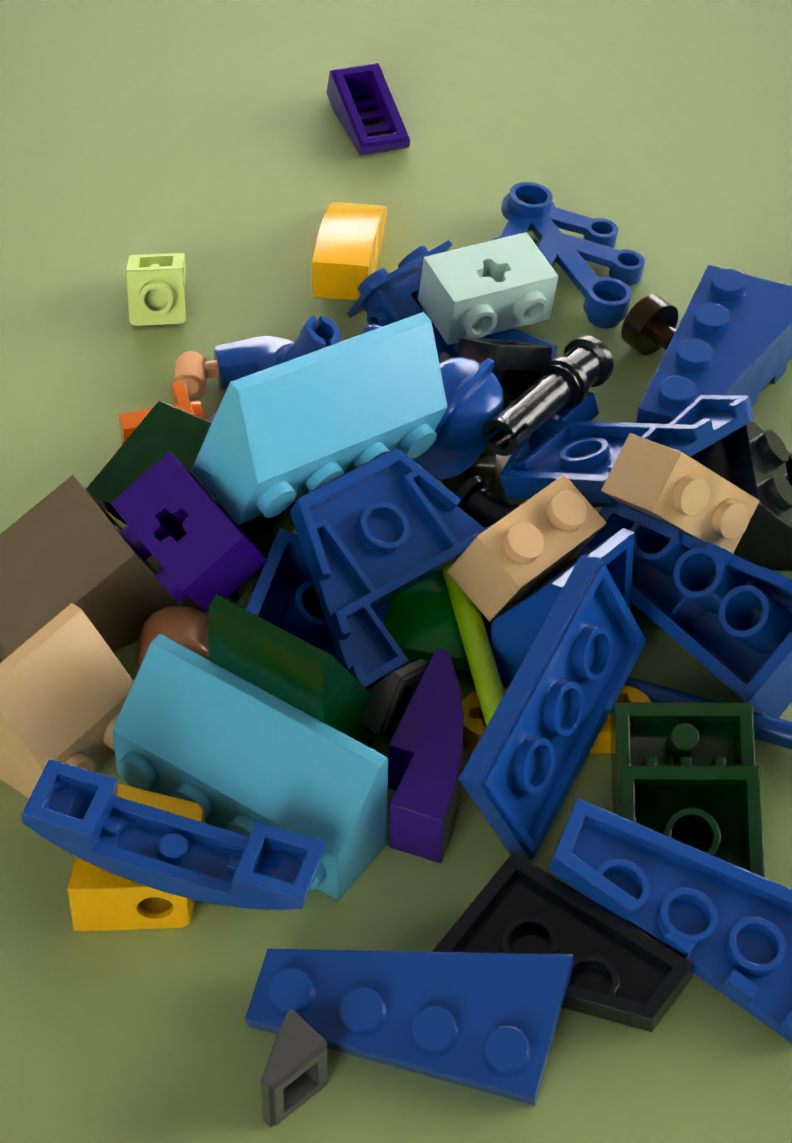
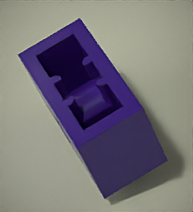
[111,451,268,613]

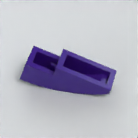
[388,648,464,863]

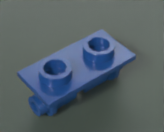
[347,240,452,327]

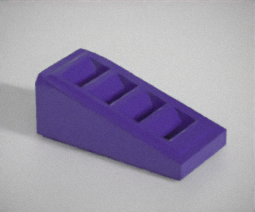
[326,63,410,155]

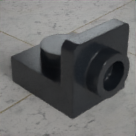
[458,338,552,401]

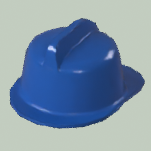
[412,357,504,481]

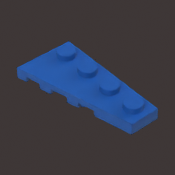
[548,798,792,1043]
[245,949,574,1105]

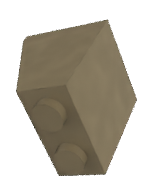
[0,475,183,661]

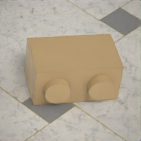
[601,433,759,554]
[447,474,607,622]

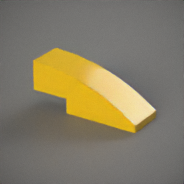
[312,202,387,301]

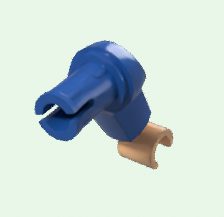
[174,315,341,398]

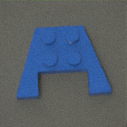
[499,392,754,508]
[290,448,552,690]

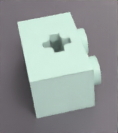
[418,232,558,345]

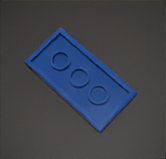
[458,555,647,861]

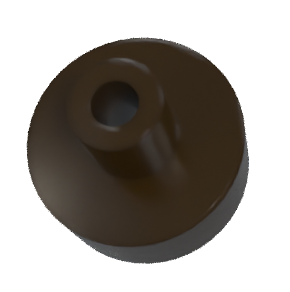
[621,294,678,355]

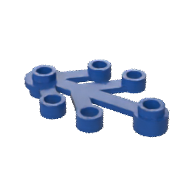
[491,182,645,329]

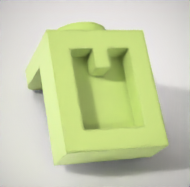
[126,253,186,326]

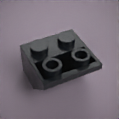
[691,421,792,571]

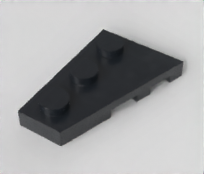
[432,851,694,1032]

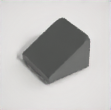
[359,658,429,736]
[261,1009,328,1127]

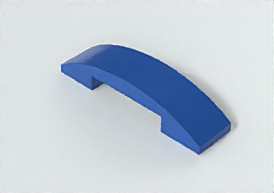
[21,759,326,910]

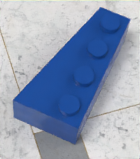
[636,265,792,424]
[578,501,792,718]

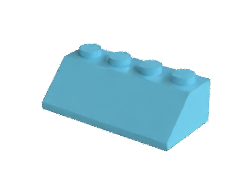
[192,312,448,526]
[112,634,388,901]

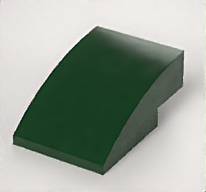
[208,594,377,748]
[610,702,765,878]

